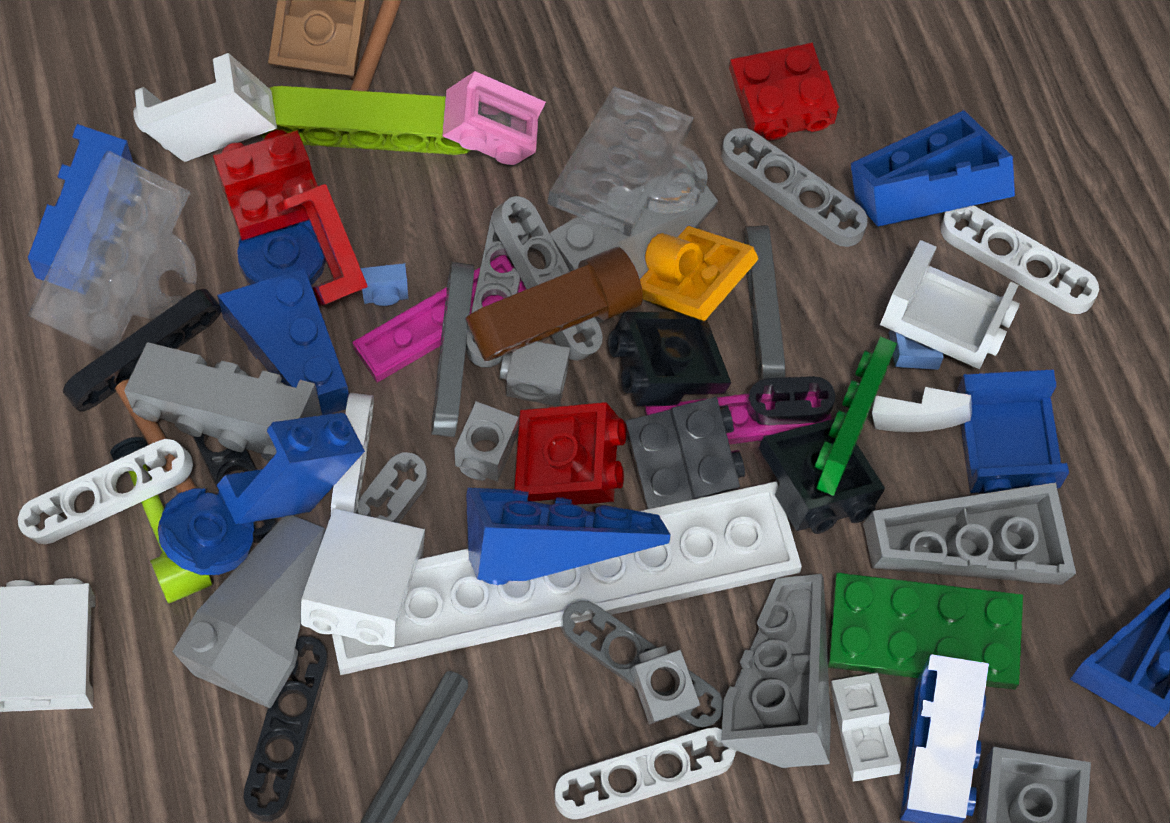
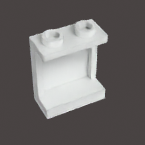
[133,53,277,162]
[880,240,1020,369]
[301,508,425,647]
[0,578,95,712]

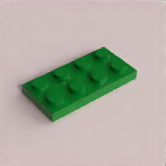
[828,573,1023,690]

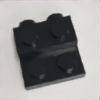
[608,312,732,406]
[624,397,745,510]
[758,418,885,534]

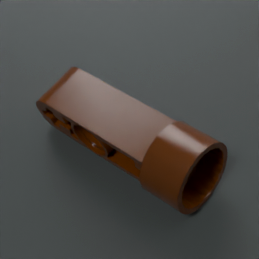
[465,247,643,361]

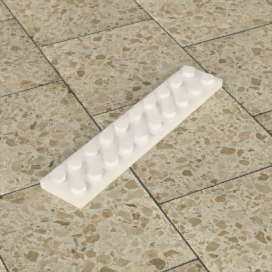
[332,481,802,675]

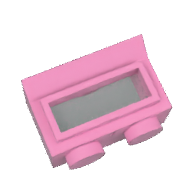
[442,71,546,165]

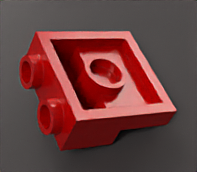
[729,42,839,140]
[213,130,318,240]
[514,402,626,505]

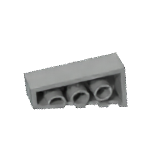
[124,342,322,462]
[863,482,1076,585]

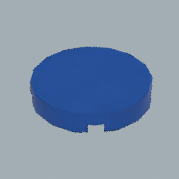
[237,220,326,286]
[158,488,254,575]

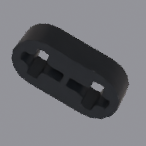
[747,376,836,425]

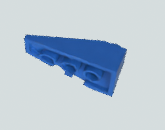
[466,488,671,585]

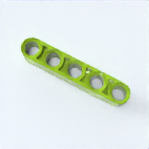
[260,86,471,155]

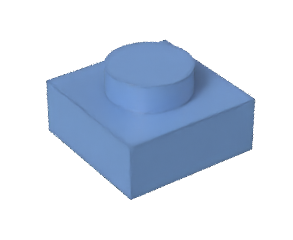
[361,263,409,306]
[889,330,944,370]

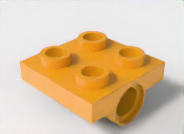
[640,226,759,321]

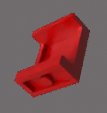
[275,180,368,305]

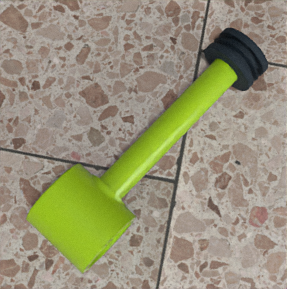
[110,437,213,604]

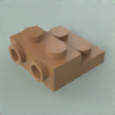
[268,0,370,78]

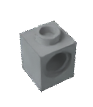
[500,341,570,407]
[454,401,519,482]
[630,646,700,724]

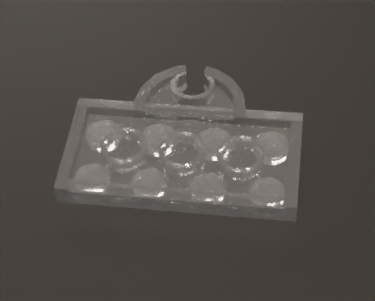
[547,86,708,237]
[27,151,197,353]

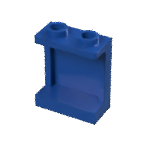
[956,370,1069,494]
[217,413,365,525]

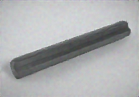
[360,671,468,823]

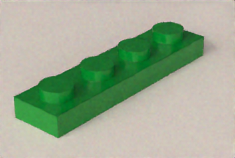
[815,336,897,496]

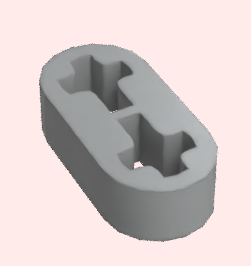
[358,452,427,523]

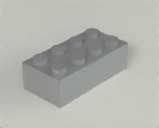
[977,747,1091,823]

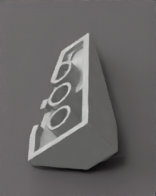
[549,168,718,324]
[172,515,326,709]
[721,574,831,768]

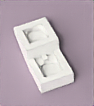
[872,387,972,432]
[831,673,901,782]

